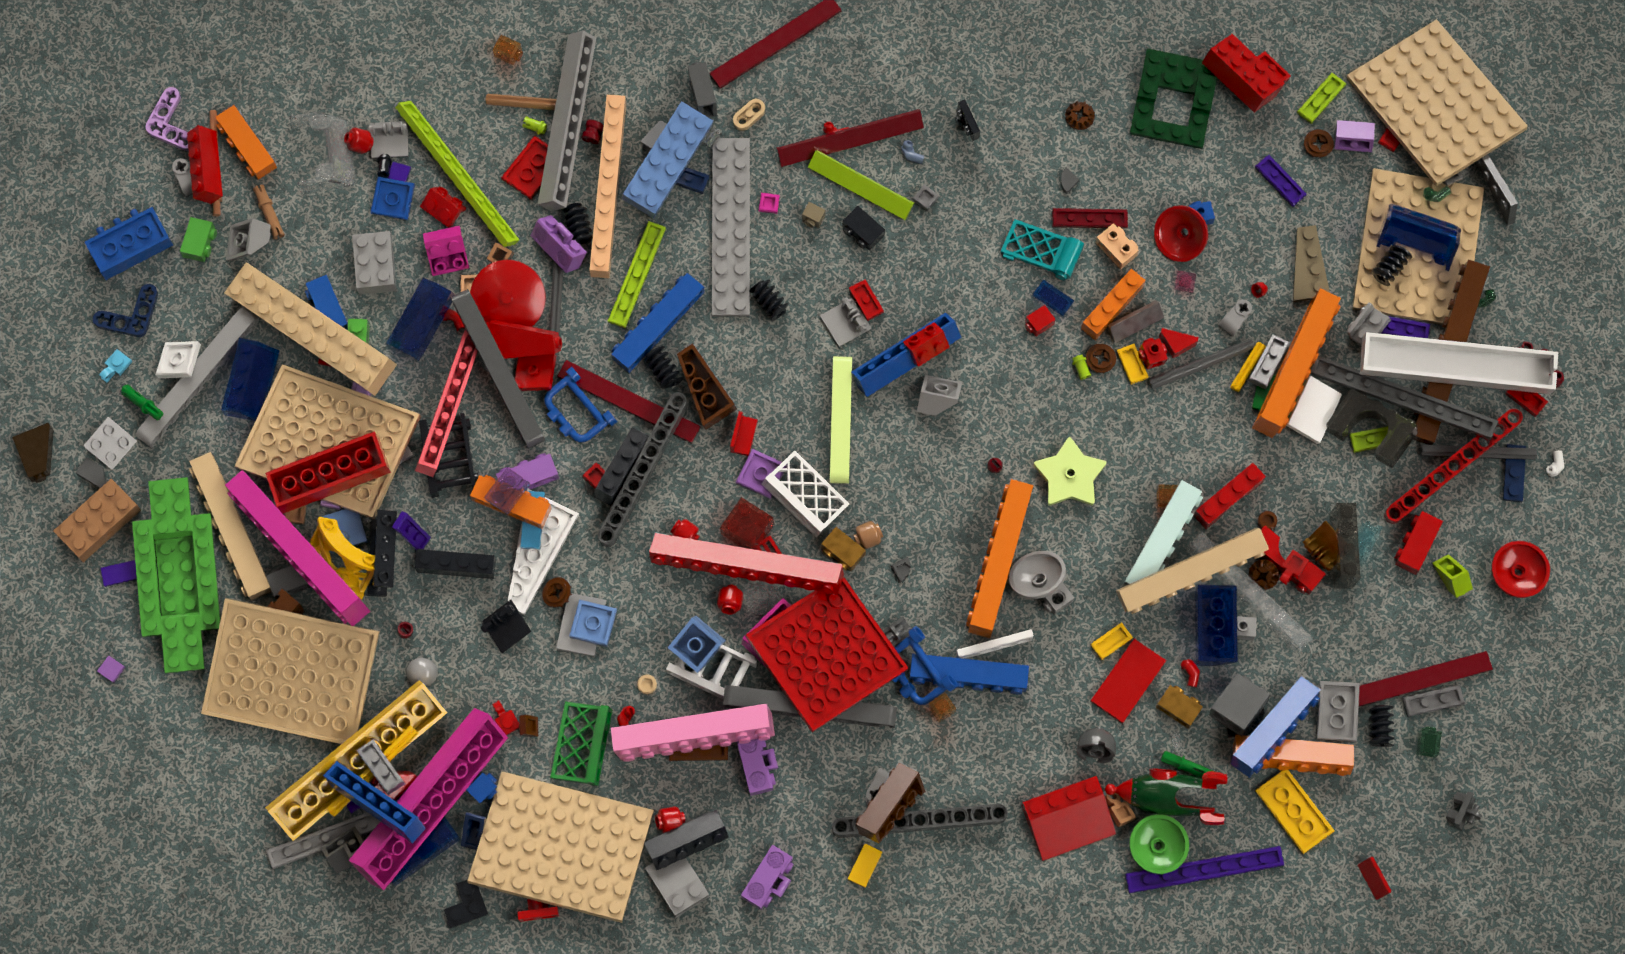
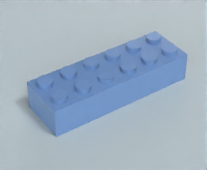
[622,101,713,219]

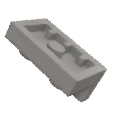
[1347,303,1391,346]

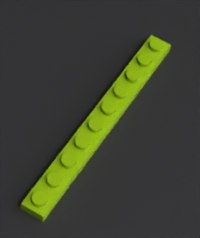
[395,101,519,247]

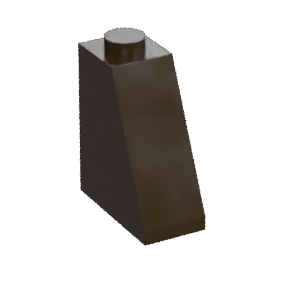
[12,422,54,483]

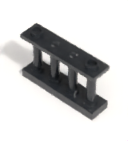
[419,413,479,498]
[366,510,397,597]

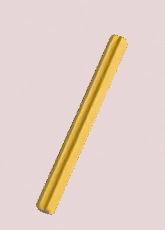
[327,726,418,816]

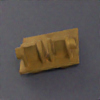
[1302,521,1352,571]

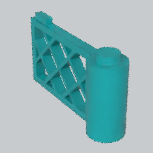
[1000,219,1084,281]

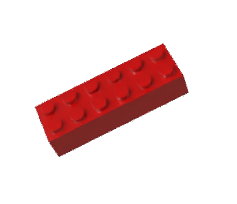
[265,431,391,514]

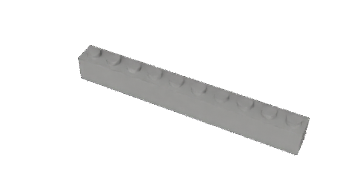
[538,30,596,211]

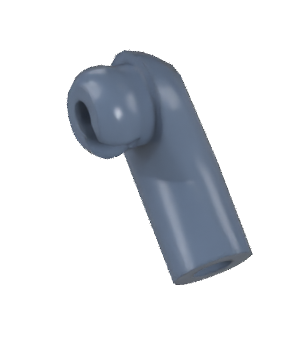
[901,140,924,164]

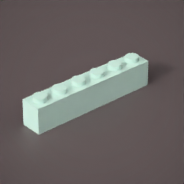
[1125,480,1203,584]

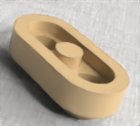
[733,99,765,131]

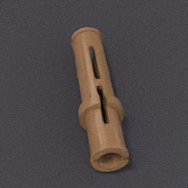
[253,185,285,240]

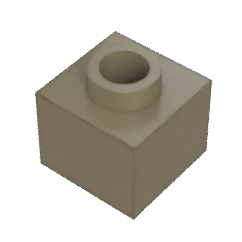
[802,202,826,228]

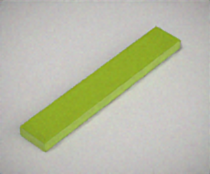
[808,150,914,220]
[608,221,666,329]

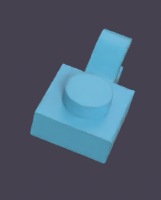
[99,349,132,383]

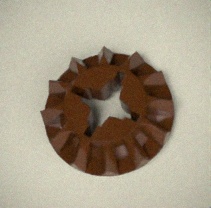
[1065,101,1095,130]
[1304,129,1334,158]
[1086,344,1116,374]
[1248,559,1279,590]
[542,577,572,608]

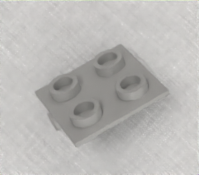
[369,121,409,158]
[820,297,872,347]
[83,417,137,470]

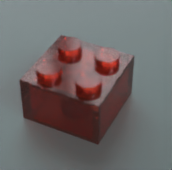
[720,497,775,550]

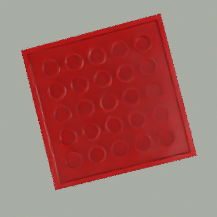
[745,577,908,733]

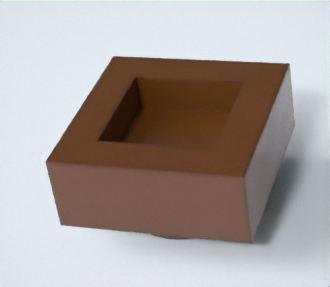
[519,714,538,737]

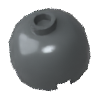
[1076,727,1116,763]

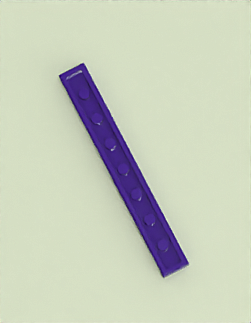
[1125,846,1284,894]

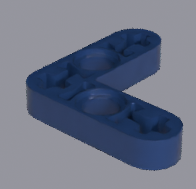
[93,284,158,337]

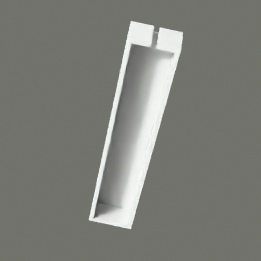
[1360,332,1558,394]

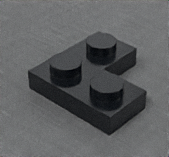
[955,99,980,141]
[444,879,488,928]

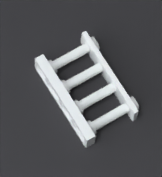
[666,645,757,699]

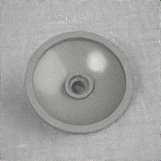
[1009,551,1066,599]

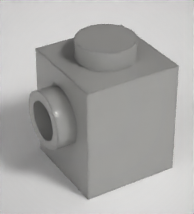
[1227,616,1257,640]

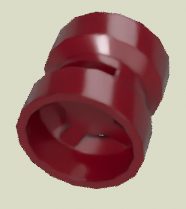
[581,120,604,145]

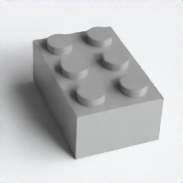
[352,231,397,295]

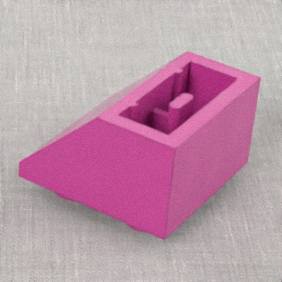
[423,226,469,276]

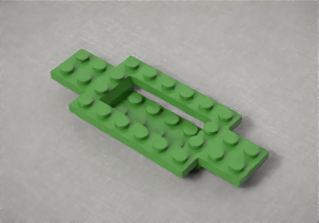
[132,477,221,674]

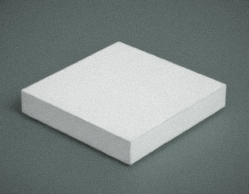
[155,341,201,378]

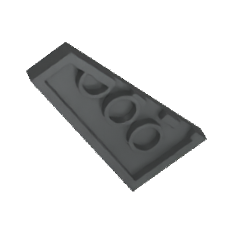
[1475,154,1518,225]

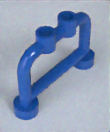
[544,366,618,442]
[892,626,958,705]

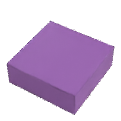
[97,655,125,683]

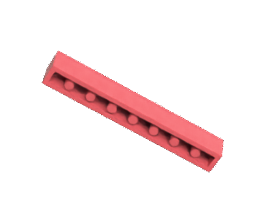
[415,330,477,477]

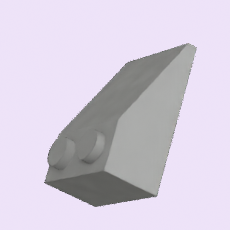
[645,858,709,918]

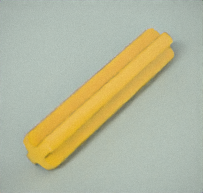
[1230,342,1266,392]

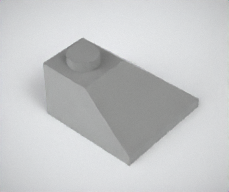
[226,218,271,261]
[917,375,962,416]

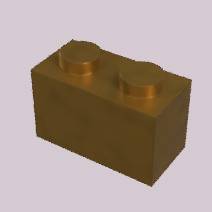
[821,527,866,571]
[1156,685,1203,729]

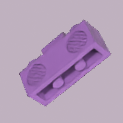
[530,215,587,273]
[737,739,778,796]
[741,845,794,910]

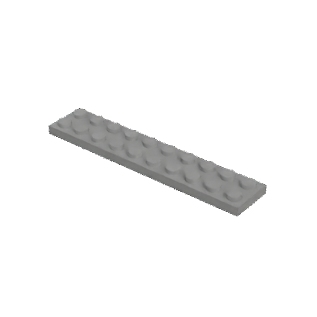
[712,138,750,317]

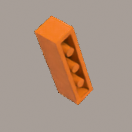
[215,105,277,180]
[1081,269,1146,341]
[470,475,552,529]

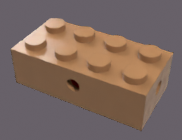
[53,478,141,563]

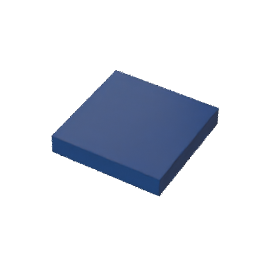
[370,177,415,220]

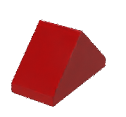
[1159,328,1199,358]

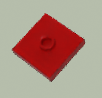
[515,354,556,391]

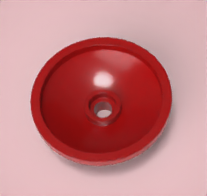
[1154,205,1208,262]
[1491,541,1550,598]

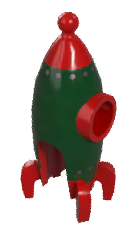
[1105,768,1228,825]

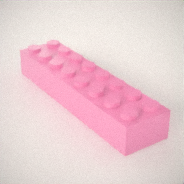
[611,704,775,762]

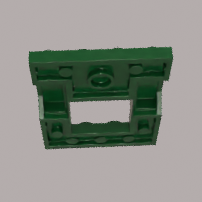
[1129,48,1217,149]

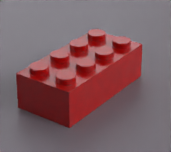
[1202,34,1285,113]

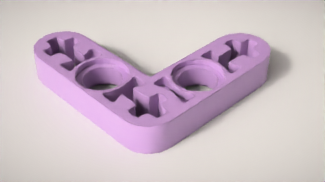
[145,87,189,151]

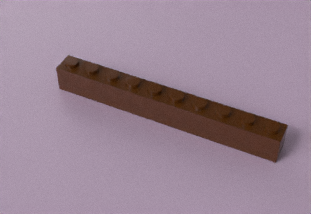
[1408,259,1490,445]

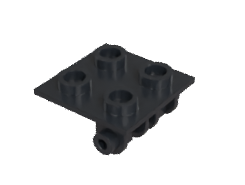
[481,600,532,653]

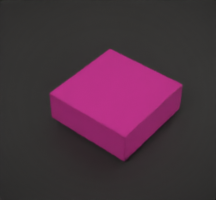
[759,193,780,214]

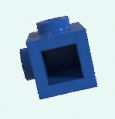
[1189,201,1215,225]
[466,772,498,803]

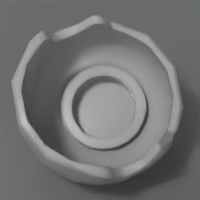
[406,657,438,686]

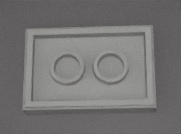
[556,593,607,657]
[1317,681,1360,742]

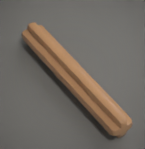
[486,94,557,110]

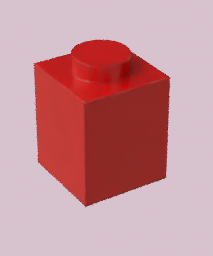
[1025,305,1056,336]

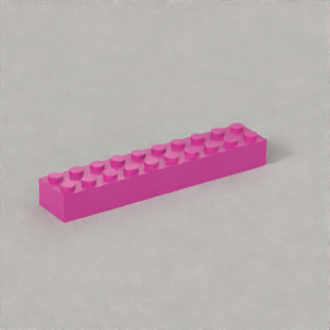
[225,470,370,626]
[349,708,508,890]

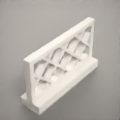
[762,451,849,537]

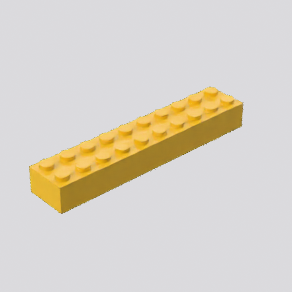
[265,680,447,841]

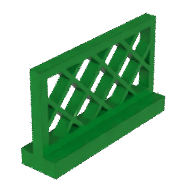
[550,701,613,786]

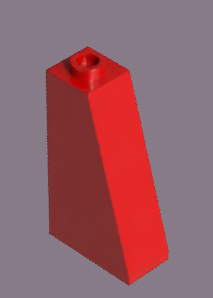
[485,320,562,359]

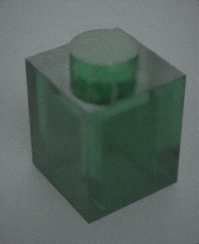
[1416,727,1442,758]

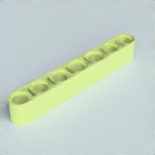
[830,356,852,484]

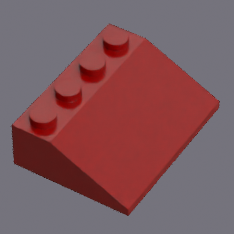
[1021,776,1116,861]

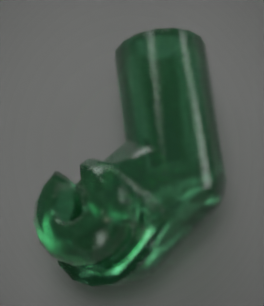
[1423,186,1452,202]
[1477,289,1497,308]

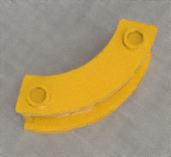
[309,517,375,600]

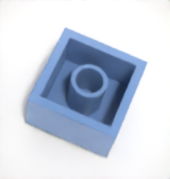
[668,616,726,673]

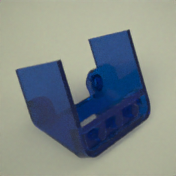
[1376,204,1461,271]

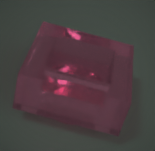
[1174,271,1196,293]

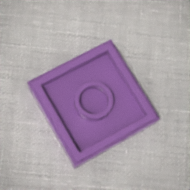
[736,449,786,499]

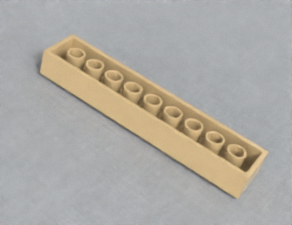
[224,262,397,396]

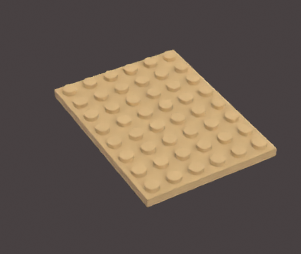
[1347,19,1528,186]
[1352,168,1484,325]
[235,364,421,519]
[201,598,380,744]
[468,772,654,923]

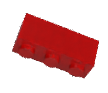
[1394,511,1443,575]

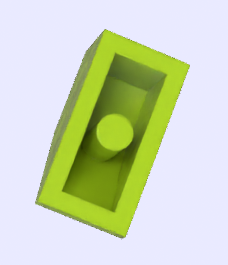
[1432,554,1473,598]

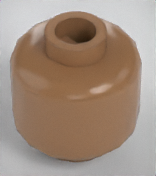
[853,521,883,549]

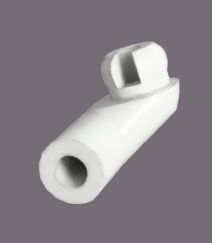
[1546,451,1564,477]

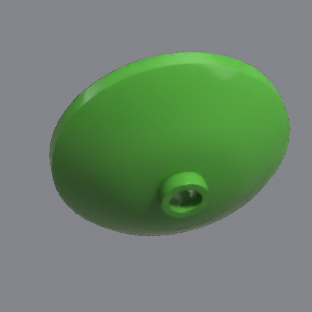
[1129,814,1189,874]

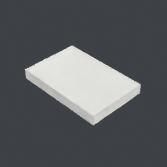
[1286,376,1342,444]

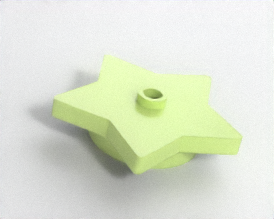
[1034,437,1107,506]

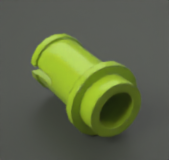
[522,116,548,135]
[1072,355,1091,380]

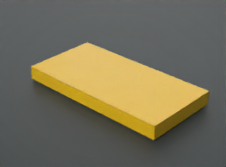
[1255,770,1335,854]

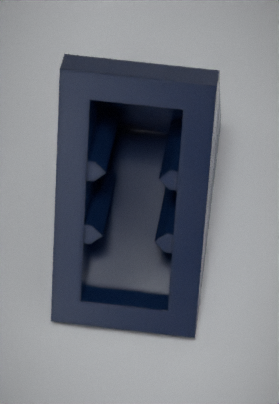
[461,812,487,850]

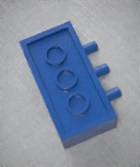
[85,207,173,280]

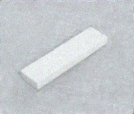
[956,629,1034,659]

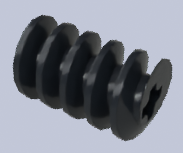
[563,203,593,245]
[1372,245,1413,286]
[749,279,789,321]
[645,346,683,389]
[1368,705,1395,747]

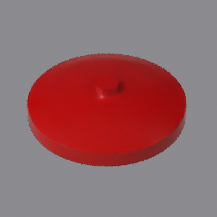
[470,260,546,327]

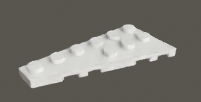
[508,489,579,616]

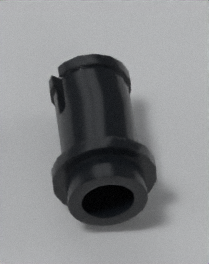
[377,154,392,178]

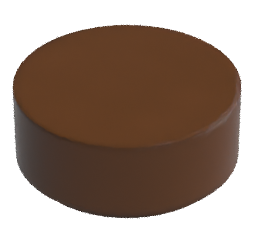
[1258,511,1277,530]

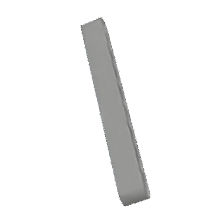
[135,307,259,448]

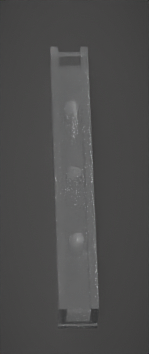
[1186,532,1314,656]

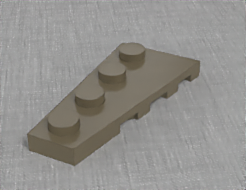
[1293,225,1330,302]

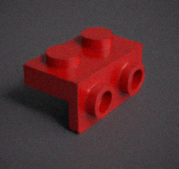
[420,186,466,228]
[903,323,950,367]

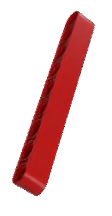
[1384,409,1523,524]

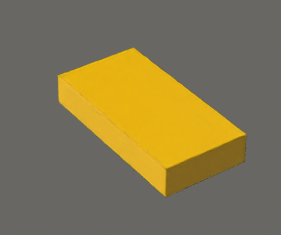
[1117,344,1149,385]
[1090,622,1133,660]
[847,844,883,888]

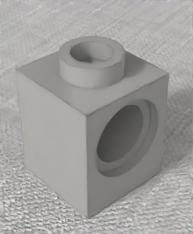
[1043,583,1074,615]

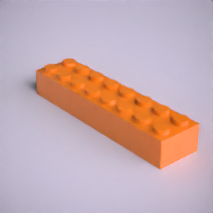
[1252,288,1341,438]
[966,479,1033,638]

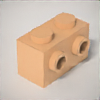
[1095,223,1139,270]

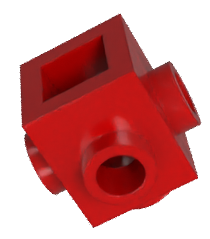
[1138,338,1168,370]

